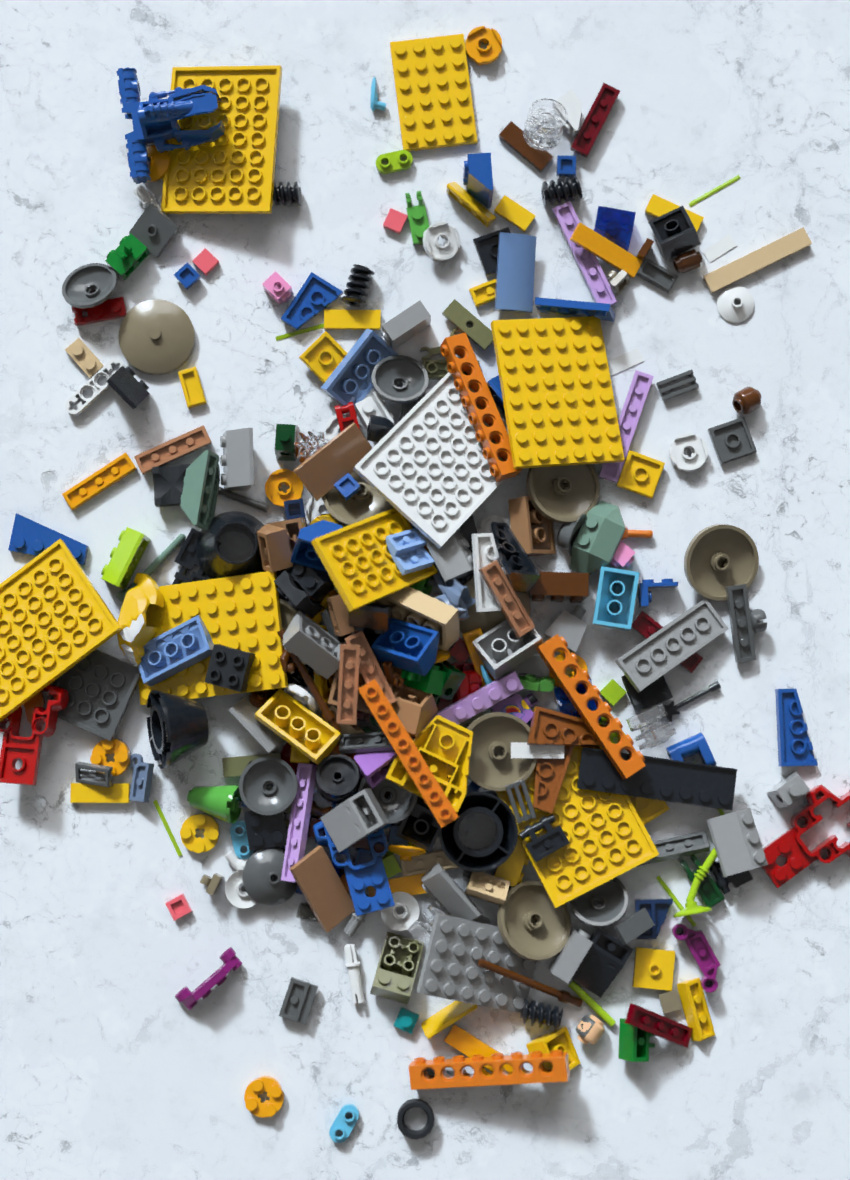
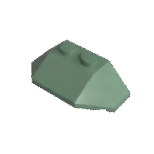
[180,450,220,530]
[570,500,626,575]

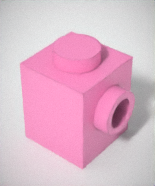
[262,271,293,305]
[610,541,636,569]

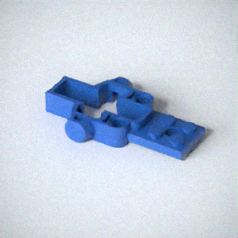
[313,791,395,917]

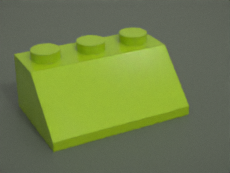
[101,527,151,590]

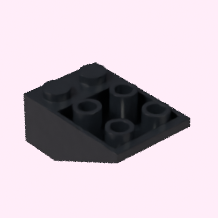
[571,927,634,998]

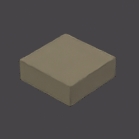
[658,989,683,1014]

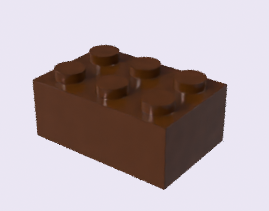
[527,572,589,603]

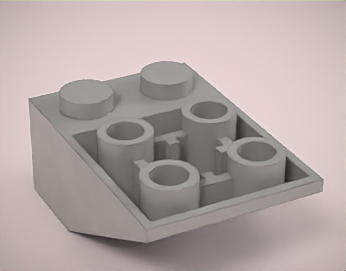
[320,788,389,853]

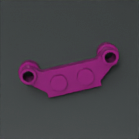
[672,923,721,993]
[174,947,242,1010]

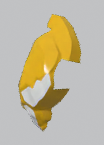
[117,573,164,666]

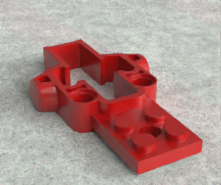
[0,684,69,786]
[762,784,850,888]

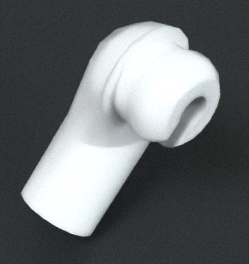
[225,851,248,871]

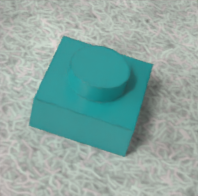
[393,1007,419,1034]

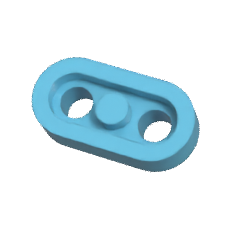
[230,820,254,859]
[329,1104,359,1143]

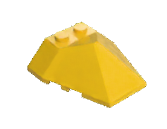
[385,715,473,812]

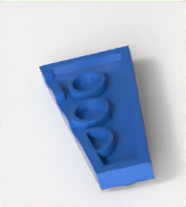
[534,297,615,322]
[8,513,88,565]
[775,689,818,767]

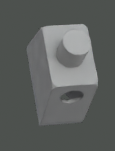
[543,605,588,653]
[766,771,810,808]

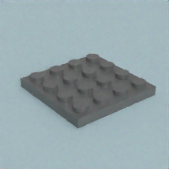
[43,649,141,741]

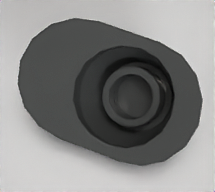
[557,514,586,557]

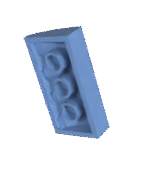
[494,232,536,313]
[321,329,398,406]
[138,615,214,687]

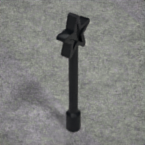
[658,681,721,723]

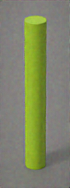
[568,980,616,1027]

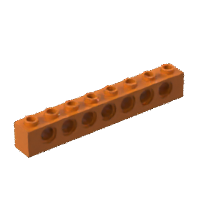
[440,332,522,482]
[536,634,646,779]
[358,679,459,828]
[409,1050,570,1090]

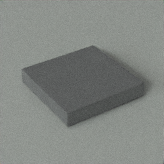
[708,417,757,465]

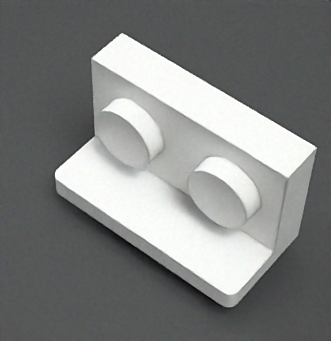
[354,391,395,429]

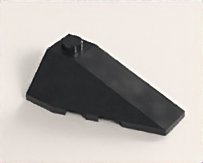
[491,521,541,592]

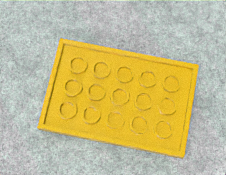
[390,34,477,152]
[311,508,438,612]

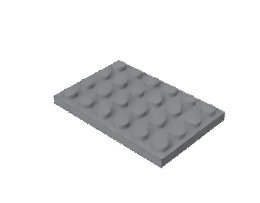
[416,913,537,1013]

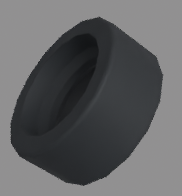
[397,1098,434,1140]

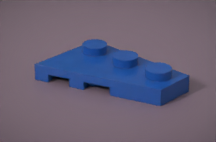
[281,272,344,330]

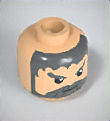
[576,1014,605,1045]

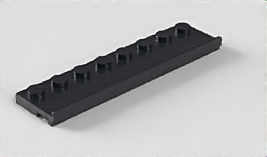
[577,747,737,811]

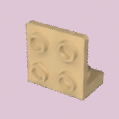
[465,872,510,905]

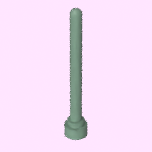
[115,534,186,603]

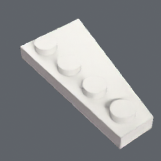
[471,533,504,612]

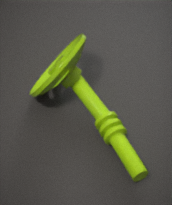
[673,848,717,918]

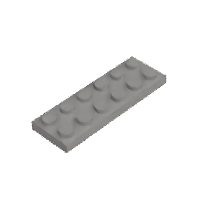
[615,598,729,693]

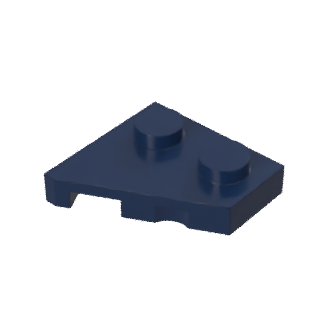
[634,898,673,940]

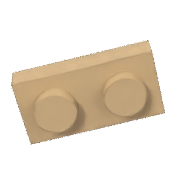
[65,338,104,379]

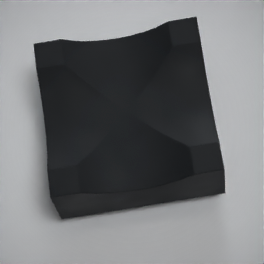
[152,464,191,507]
[274,571,323,619]
[205,644,255,692]
[621,675,673,713]

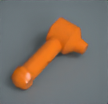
[621,526,653,540]

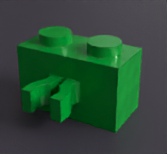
[105,233,150,280]
[401,665,447,695]
[618,1018,655,1062]

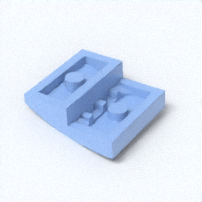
[385,528,435,575]

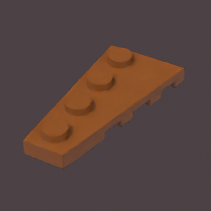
[527,706,606,746]
[533,746,574,814]

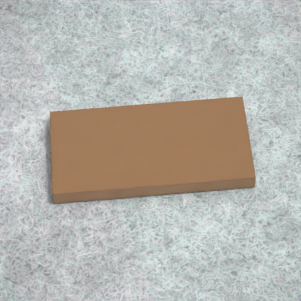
[293,422,372,501]
[289,845,355,933]

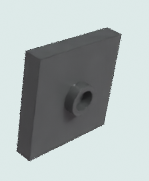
[129,203,180,257]

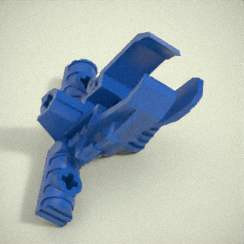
[116,67,225,184]

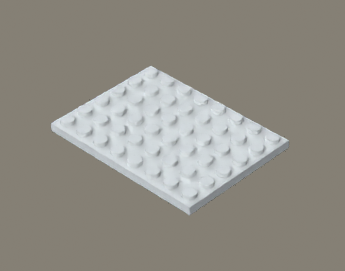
[353,372,508,549]

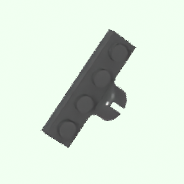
[725,584,767,663]

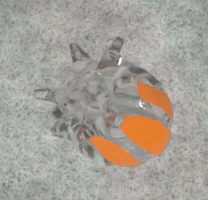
[294,431,327,464]

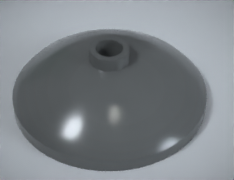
[62,263,118,308]
[371,355,429,403]
[239,756,298,816]
[359,778,417,824]
[242,847,299,906]
[569,877,628,928]

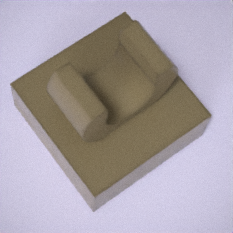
[607,269,630,296]
[200,873,223,895]

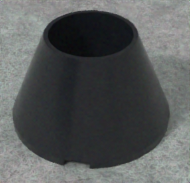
[196,511,266,579]
[147,690,209,769]
[439,792,518,872]

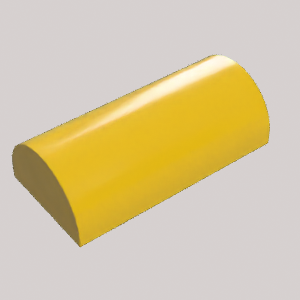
[255,688,341,764]

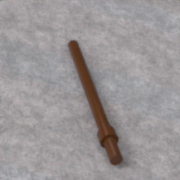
[277,628,341,732]
[478,959,583,1007]

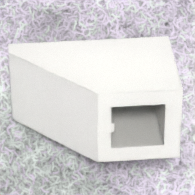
[552,89,583,137]

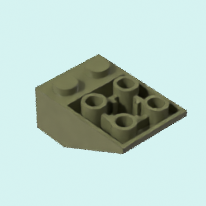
[370,932,425,1004]

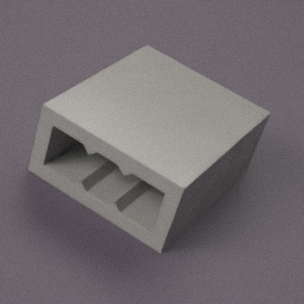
[381,300,431,349]
[548,928,593,983]

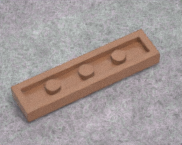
[134,425,212,475]
[479,560,535,637]
[345,631,397,704]
[336,644,361,725]

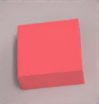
[383,208,408,234]
[192,248,219,276]
[165,893,192,921]

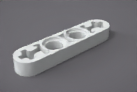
[65,359,125,416]

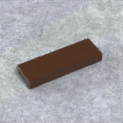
[499,121,553,172]

